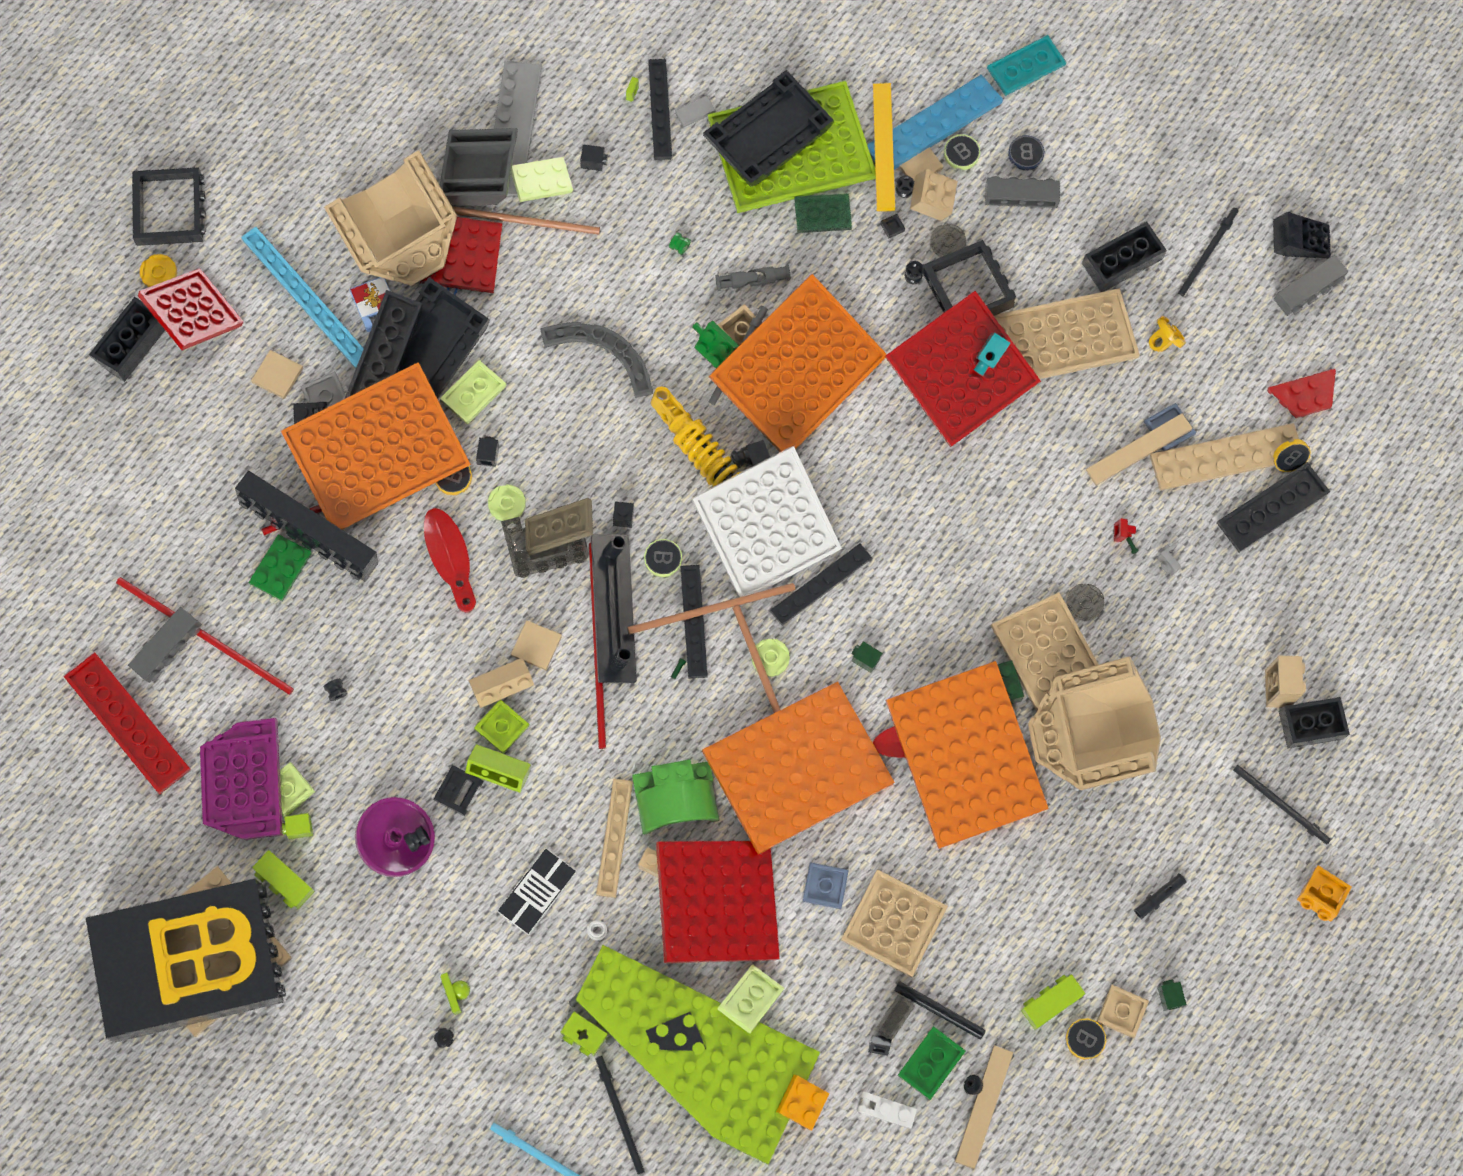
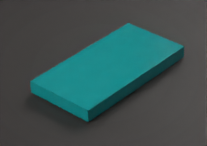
[987,35,1067,96]

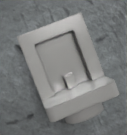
[1157,543,1181,576]

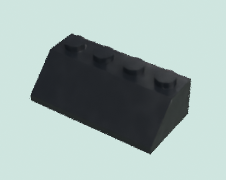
[89,297,165,382]

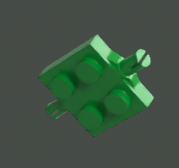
[692,320,739,368]

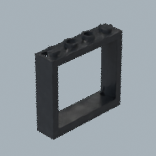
[132,167,206,246]
[923,240,1016,316]

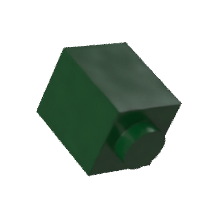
[851,641,883,673]
[1157,979,1187,1011]

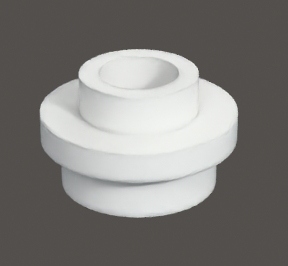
[587,920,607,941]

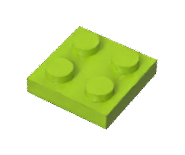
[474,700,530,754]

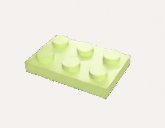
[511,157,573,202]
[440,360,507,425]
[718,964,785,1033]

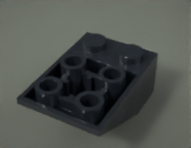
[1273,212,1331,259]

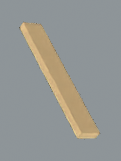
[1086,413,1193,486]
[596,779,633,898]
[955,1045,1013,1169]

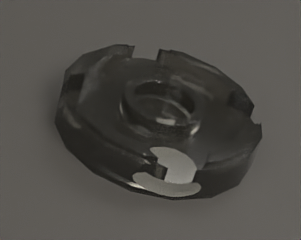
[930,224,967,257]
[1066,584,1104,621]

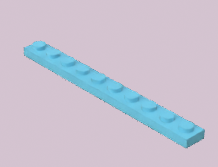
[241,227,364,369]

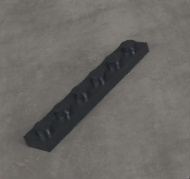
[648,59,672,160]
[770,543,872,626]
[680,565,708,679]

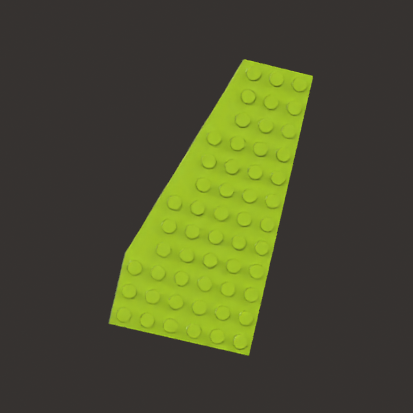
[576,945,820,1165]

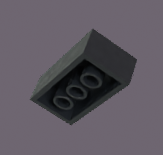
[1082,221,1167,292]

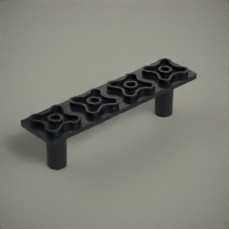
[591,534,637,683]

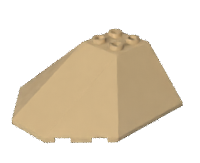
[324,150,457,286]
[1028,656,1161,790]

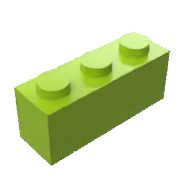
[465,744,531,793]
[252,850,315,910]
[1021,974,1086,1030]

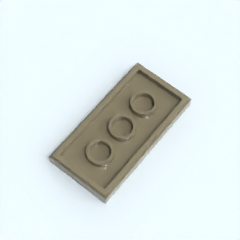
[525,498,593,555]

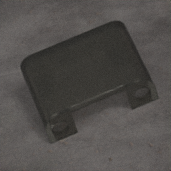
[501,504,589,578]

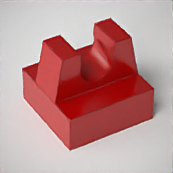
[1114,518,1136,542]

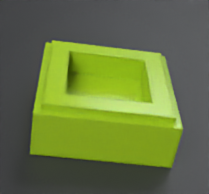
[626,77,639,102]

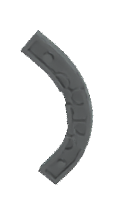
[540,322,653,398]

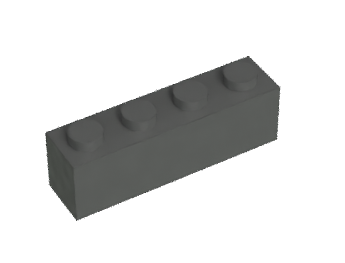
[985,176,1060,208]
[1274,255,1348,316]
[128,606,202,683]

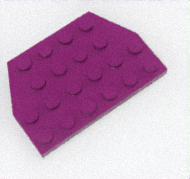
[200,718,283,840]

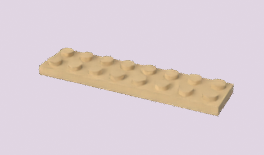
[1150,423,1299,491]

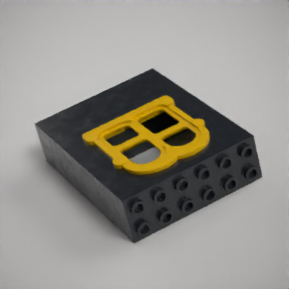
[86,878,286,1042]

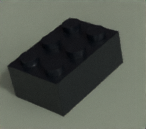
[1278,697,1350,749]

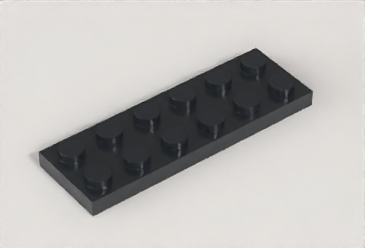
[1217,462,1330,553]

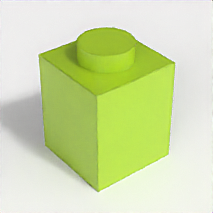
[282,813,313,840]

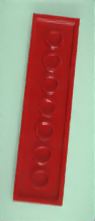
[63,652,191,795]

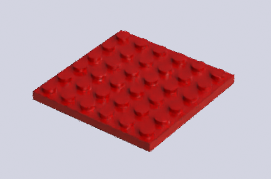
[884,291,1041,447]
[656,841,780,963]

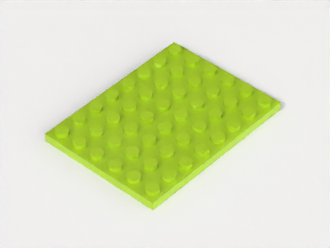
[707,81,876,213]

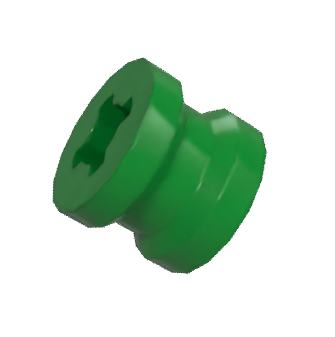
[669,232,691,255]

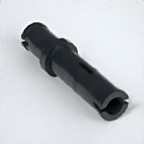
[1134,873,1187,919]

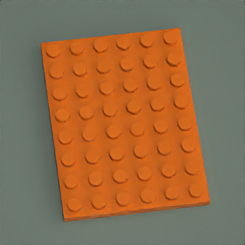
[708,274,887,452]
[281,362,471,529]
[885,661,1049,849]
[702,681,895,854]

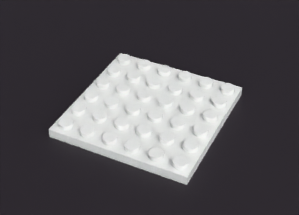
[691,446,842,597]

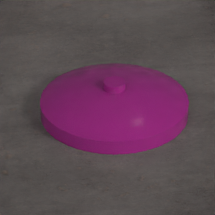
[355,797,435,877]

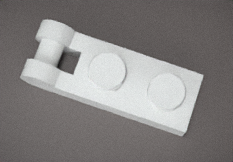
[857,1092,917,1129]

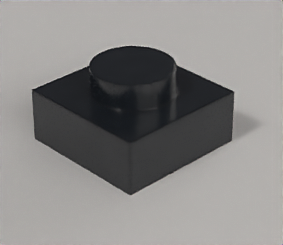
[880,214,905,239]
[868,1036,892,1056]

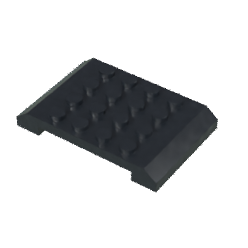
[703,70,834,187]
[398,277,490,399]

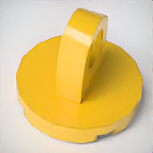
[1149,316,1186,352]

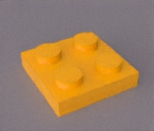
[776,1075,830,1131]

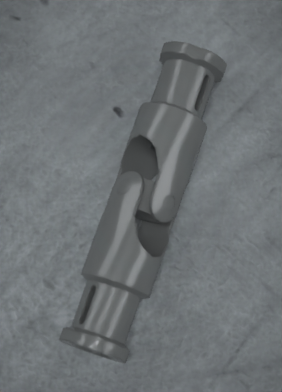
[715,264,791,291]

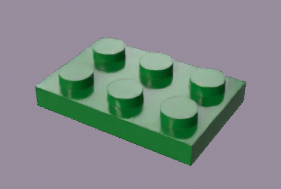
[248,534,312,602]
[897,1026,966,1101]

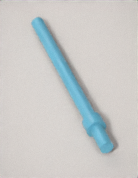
[490,1123,580,1176]

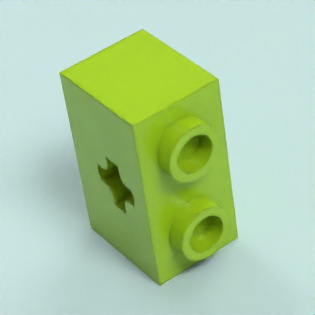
[560,1012,608,1057]

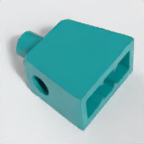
[974,333,1010,376]

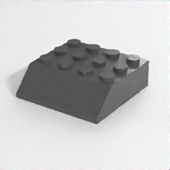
[440,128,518,206]

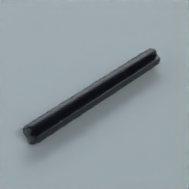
[895,982,986,1039]

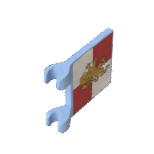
[349,277,390,332]

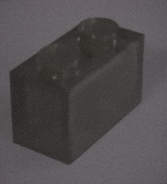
[875,994,916,1040]

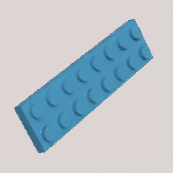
[867,74,1003,170]

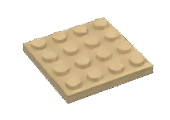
[841,869,948,978]

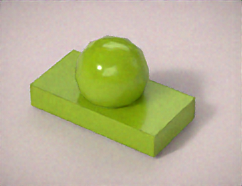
[440,972,470,1015]

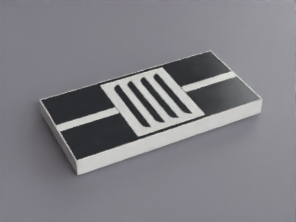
[497,848,577,936]

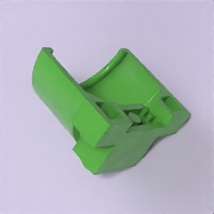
[632,760,720,835]

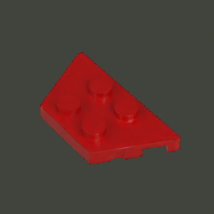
[1267,368,1336,418]

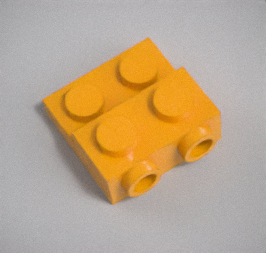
[1297,865,1352,922]

